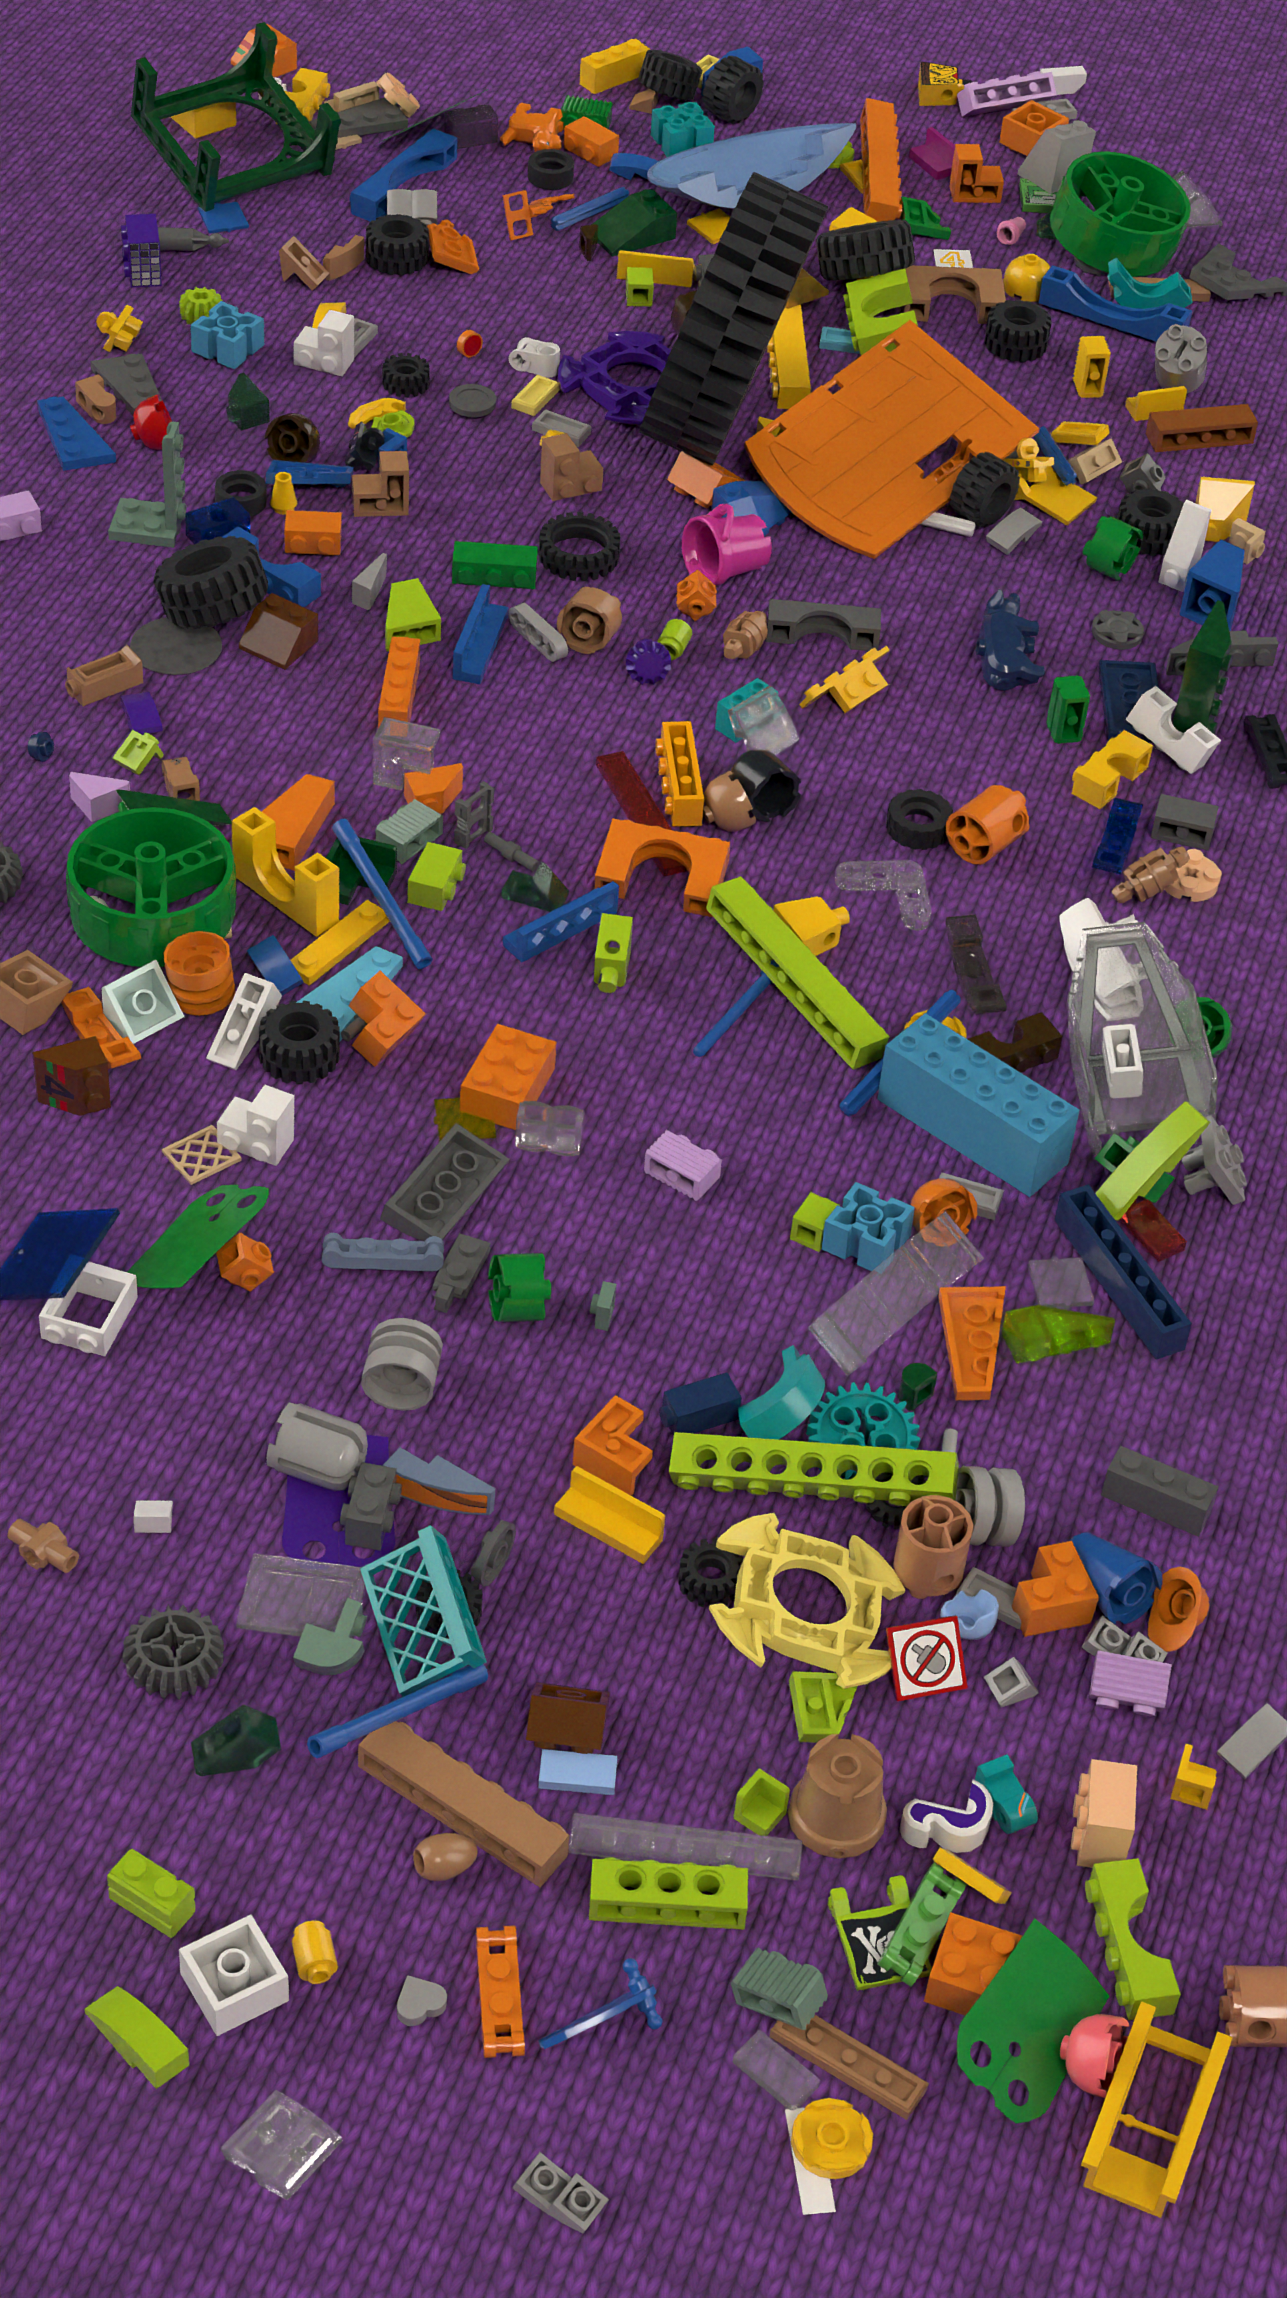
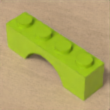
[1085,1858,1181,2020]

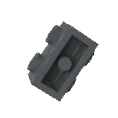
[340,1462,402,1551]

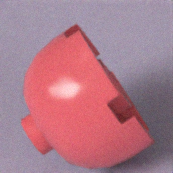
[1060,2014,1129,2098]

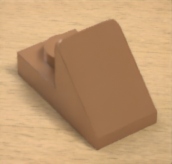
[279,236,329,291]

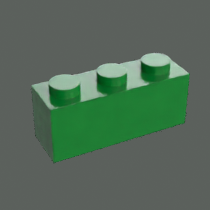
[452,541,538,589]

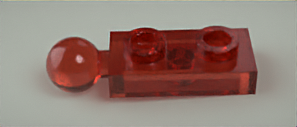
[1120,1198,1187,1262]

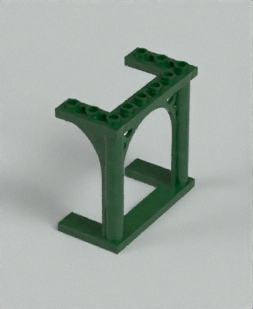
[131,22,341,212]

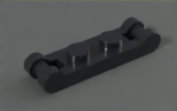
[1244,714,1287,789]

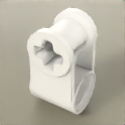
[509,338,560,378]

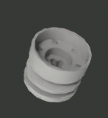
[361,1318,443,1411]

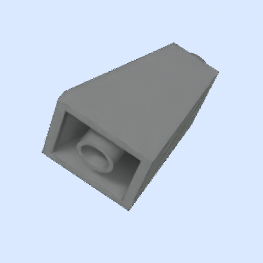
[1017,121,1096,194]

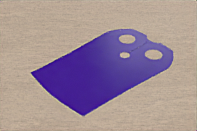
[282,1435,395,1572]

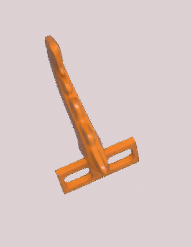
[503,190,575,240]

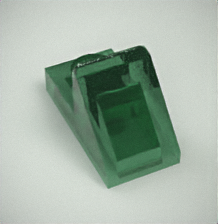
[502,861,569,912]

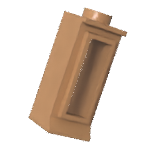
[65,645,143,706]

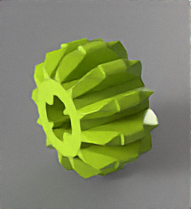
[179,287,222,325]

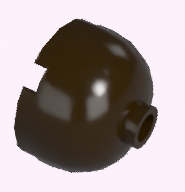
[265,413,320,463]

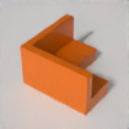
[573,1395,653,1496]

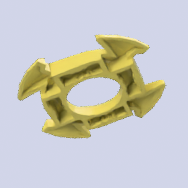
[709,1513,906,1689]

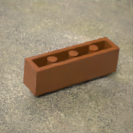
[1145,404,1258,452]

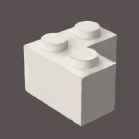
[294,310,354,376]
[217,1085,294,1166]

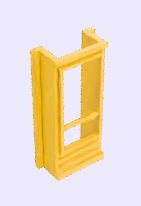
[1081,2001,1233,2218]

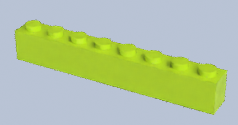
[706,876,890,1070]

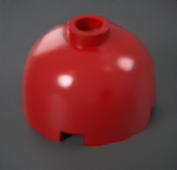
[130,394,172,450]

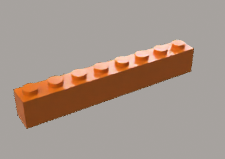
[860,98,902,222]

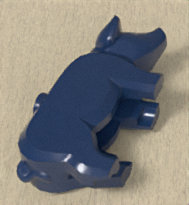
[975,589,1045,691]

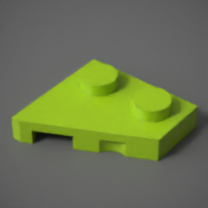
[789,1671,858,1743]

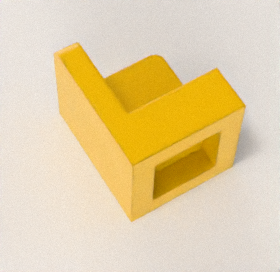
[1170,1744,1217,1810]

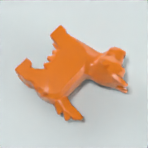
[500,103,564,152]

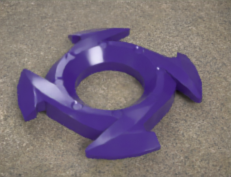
[558,331,671,424]

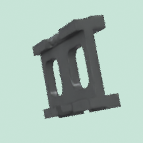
[454,781,494,849]

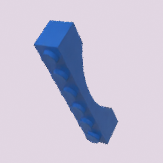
[350,129,457,222]
[1039,265,1192,342]

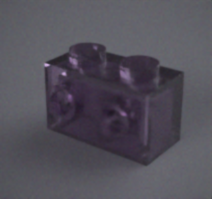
[444,104,498,149]

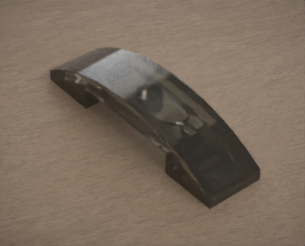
[945,914,1007,1014]

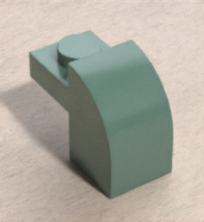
[293,1598,367,1675]

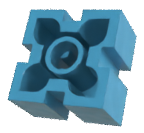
[191,301,264,369]
[822,1182,915,1275]

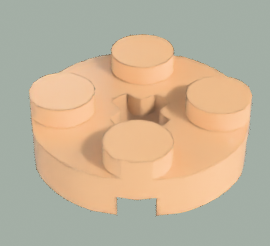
[376,73,420,118]
[1164,849,1222,902]

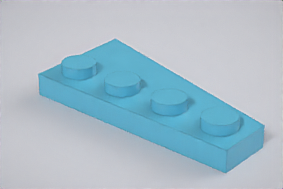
[296,946,403,1041]

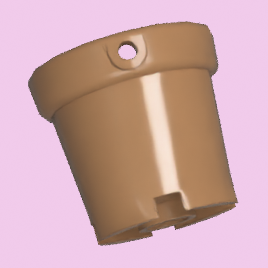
[787,1734,887,1859]

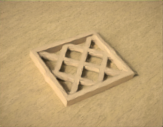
[162,1125,242,1185]

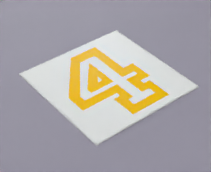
[933,249,973,268]

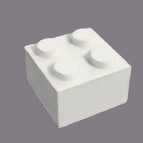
[179,1915,289,2036]

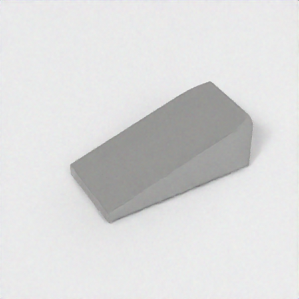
[352,553,387,610]

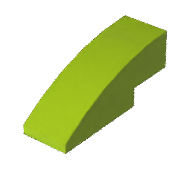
[85,1986,189,2089]

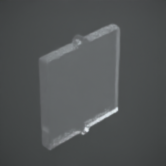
[1028,1257,1094,1310]

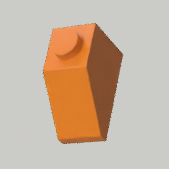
[404,763,463,814]

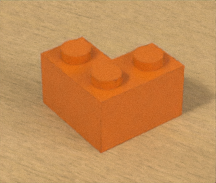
[949,144,1004,203]
[348,970,426,1067]
[1012,1541,1099,1637]

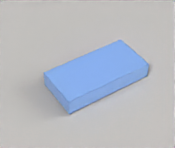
[538,1749,617,1795]

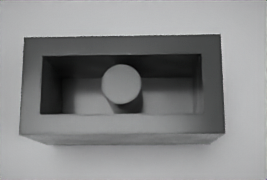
[1151,794,1219,851]

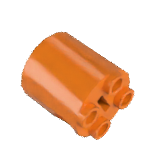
[946,785,1030,864]

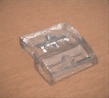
[728,686,799,755]
[221,2090,342,2200]

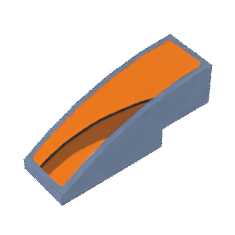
[383,1447,495,1515]

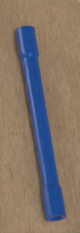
[332,819,433,969]
[307,1664,488,1758]

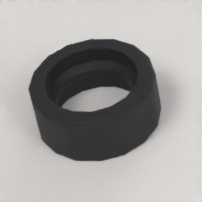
[528,149,574,190]
[215,470,267,518]

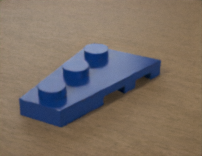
[266,460,354,487]

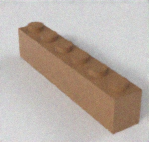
[358,1721,570,1887]

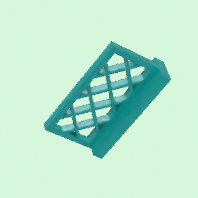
[360,1525,487,1697]

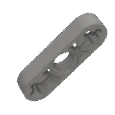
[509,603,568,662]

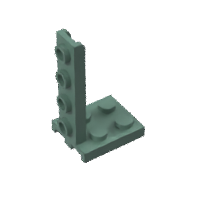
[108,422,186,548]

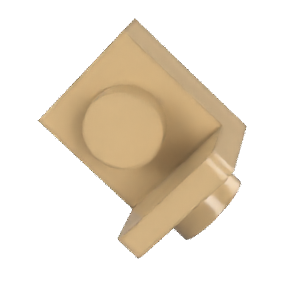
[1228,518,1266,564]

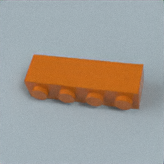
[378,636,420,739]

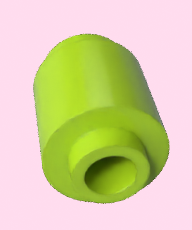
[657,619,692,660]

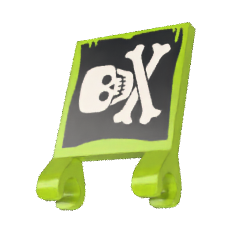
[827,1875,932,1991]

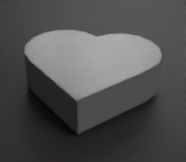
[397,1975,447,2026]

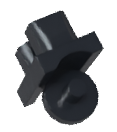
[345,421,385,472]

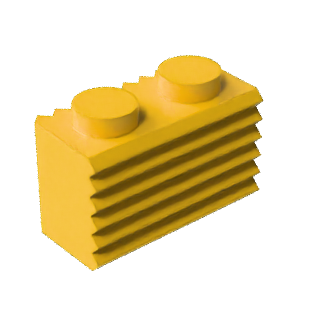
[1073,336,1111,398]

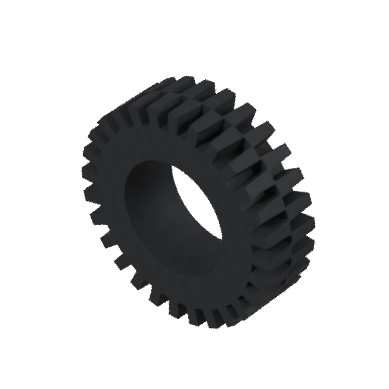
[639,172,828,466]

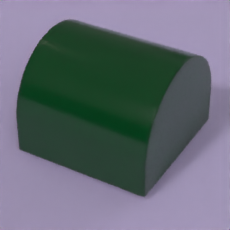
[898,1363,937,1412]

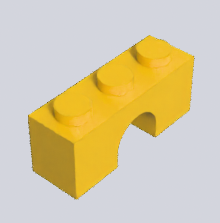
[276,68,330,124]
[1071,730,1153,809]

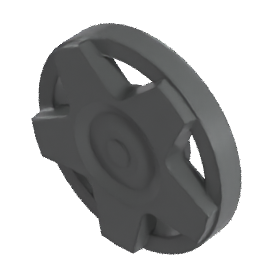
[1091,610,1144,650]
[471,1520,516,1587]

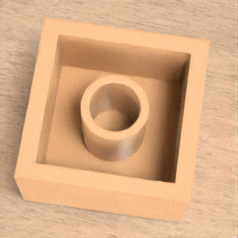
[1071,1759,1137,1868]

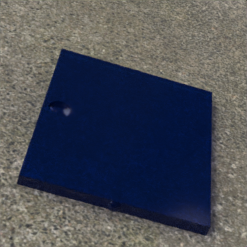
[0,1208,120,1300]

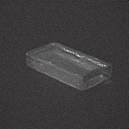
[732,2029,820,2112]

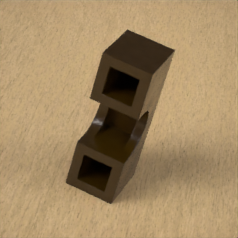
[967,1012,1063,1073]

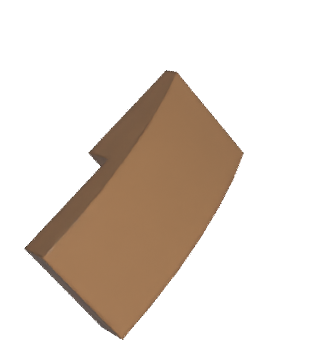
[323,235,364,281]

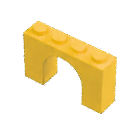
[231,807,339,937]

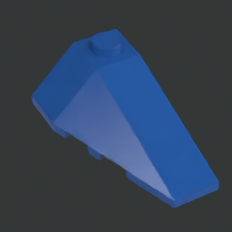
[712,481,793,536]

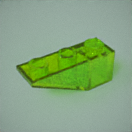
[1001,1305,1115,1364]

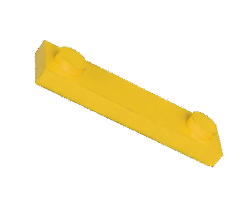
[290,900,390,986]

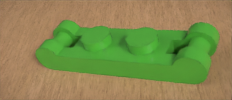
[877,1862,967,1987]

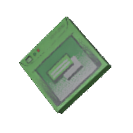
[1019,178,1057,213]

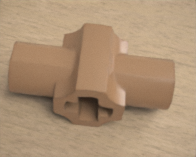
[7,1518,79,1573]

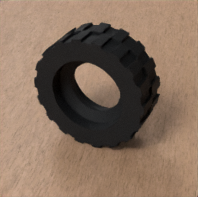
[886,789,953,850]

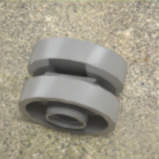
[956,1466,1025,1547]

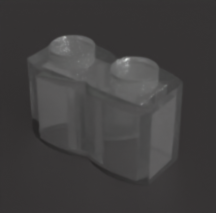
[515,1101,585,1156]

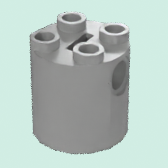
[1155,324,1207,394]

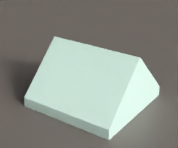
[102,960,184,1044]

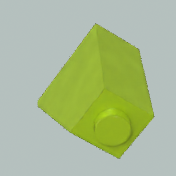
[385,578,441,652]

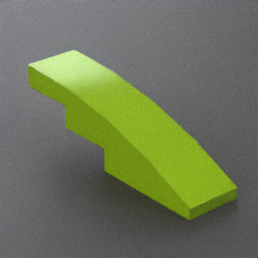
[1095,1101,1211,1221]

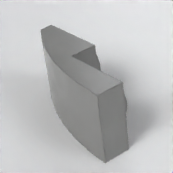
[986,508,1042,555]
[1082,1616,1168,1663]
[1217,1703,1287,1780]
[513,2152,609,2233]

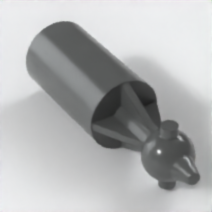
[158,227,229,251]

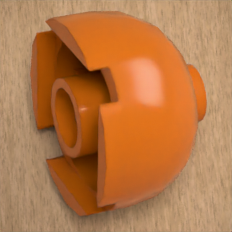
[910,1178,977,1246]

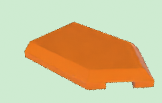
[426,219,479,274]

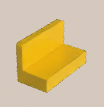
[1125,386,1187,421]

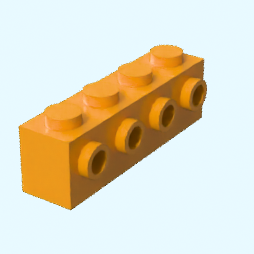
[655,721,704,827]

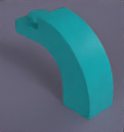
[1107,257,1193,309]
[738,1345,825,1440]

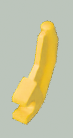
[348,398,406,429]

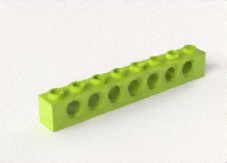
[669,1432,959,1506]

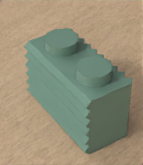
[375,799,443,864]
[731,1947,828,2030]

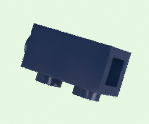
[659,1372,742,1435]

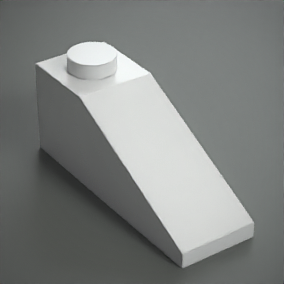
[1159,500,1211,592]
[206,973,282,1070]

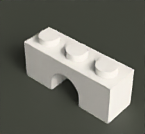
[1126,686,1221,774]

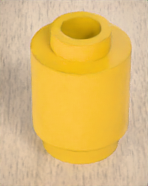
[292,1921,338,1984]

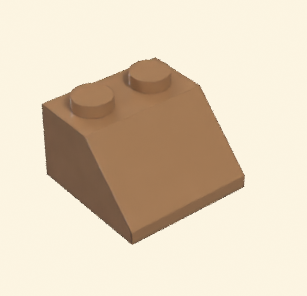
[0,950,73,1035]

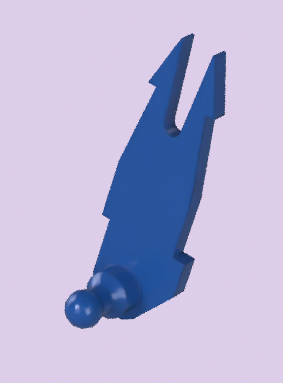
[538,1958,662,2049]

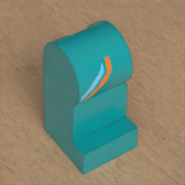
[975,1754,1038,1834]

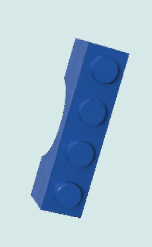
[222,527,321,607]

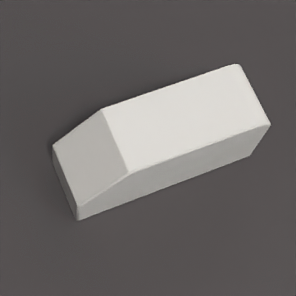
[1040,66,1087,95]

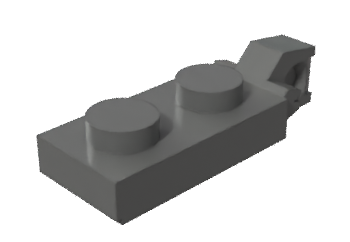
[433,1233,491,1313]

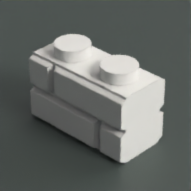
[1102,1024,1143,1099]

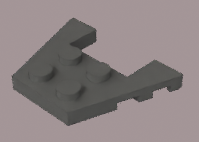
[1189,244,1287,300]

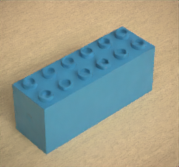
[877,1013,1080,1197]

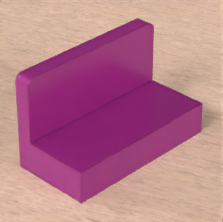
[909,127,955,180]

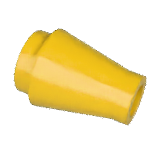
[270,472,297,515]

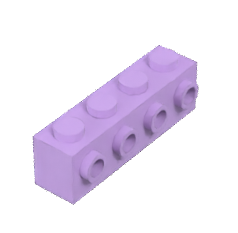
[957,71,1057,117]

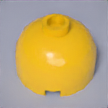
[1003,254,1050,302]

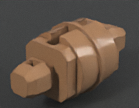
[723,611,768,659]
[1111,846,1190,903]

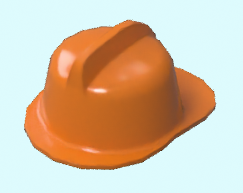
[1148,1566,1209,1652]

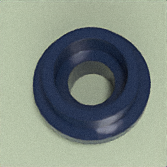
[28,732,54,762]

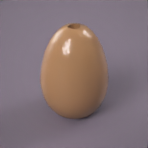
[413,1833,478,1881]

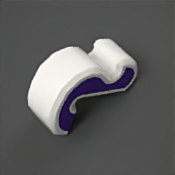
[900,1780,993,1853]

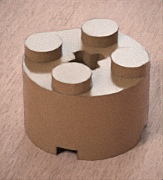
[557,587,622,654]

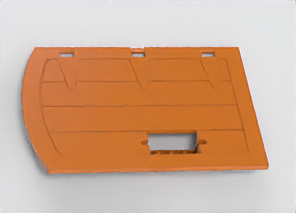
[744,320,1040,559]

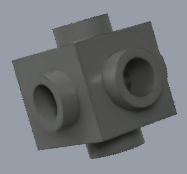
[1120,453,1166,494]

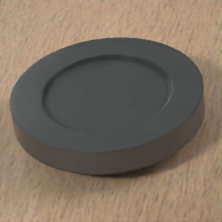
[449,384,496,417]

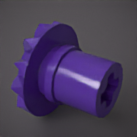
[626,639,671,685]

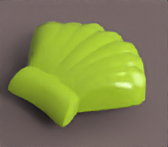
[371,410,415,437]

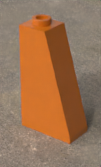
[261,774,335,871]

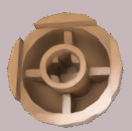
[703,771,756,832]

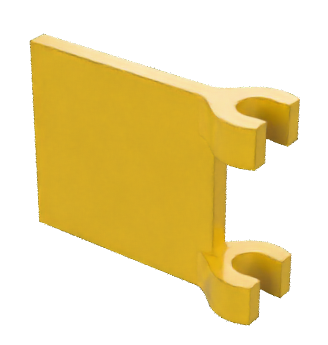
[1014,466,1097,526]

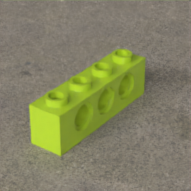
[589,1857,748,1930]

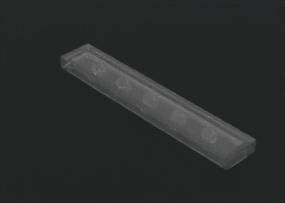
[569,1813,802,1880]

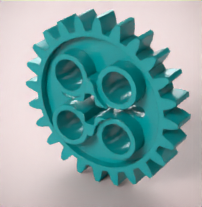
[806,1382,920,1480]

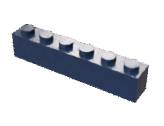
[1054,1184,1192,1360]

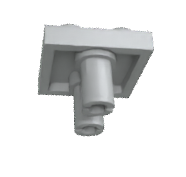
[1182,1115,1247,1205]

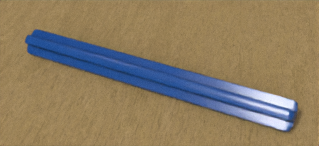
[840,990,961,1117]

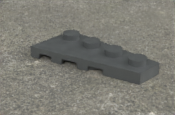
[310,97,408,138]
[90,354,162,416]

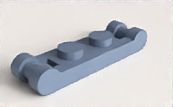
[322,1233,444,1271]

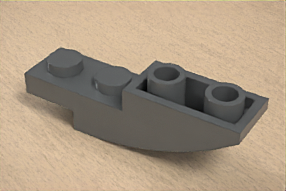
[1166,630,1278,675]

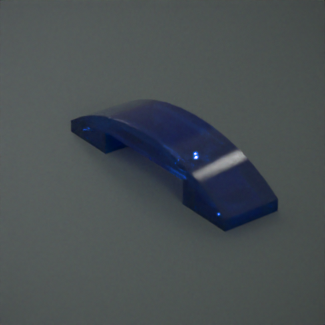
[1092,798,1143,875]

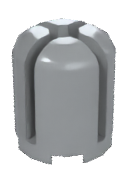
[266,1402,368,1492]

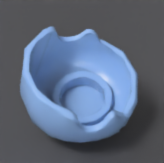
[940,1589,999,1640]

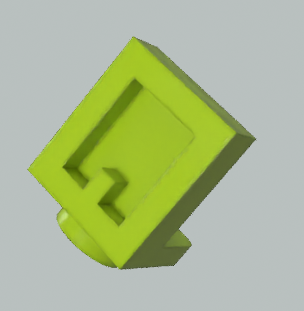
[113,730,164,775]

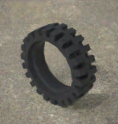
[539,512,620,581]

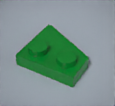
[899,196,951,240]

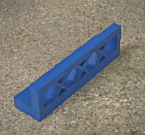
[453,584,509,684]
[503,881,619,963]

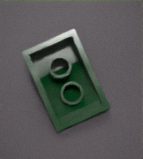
[591,189,677,257]

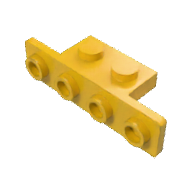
[799,646,890,713]

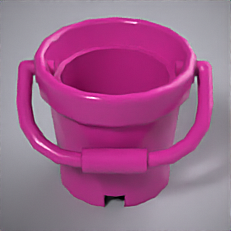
[682,504,772,586]

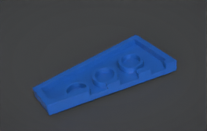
[37,396,116,471]

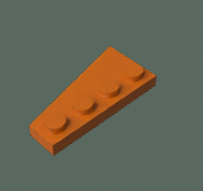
[938,1286,1006,1400]

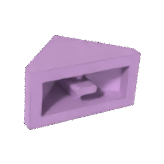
[69,772,130,822]

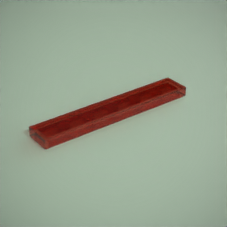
[596,751,688,877]

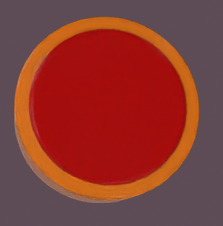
[457,330,483,358]

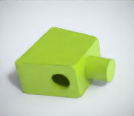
[594,913,633,993]

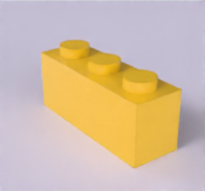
[579,39,650,94]

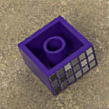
[121,214,162,287]

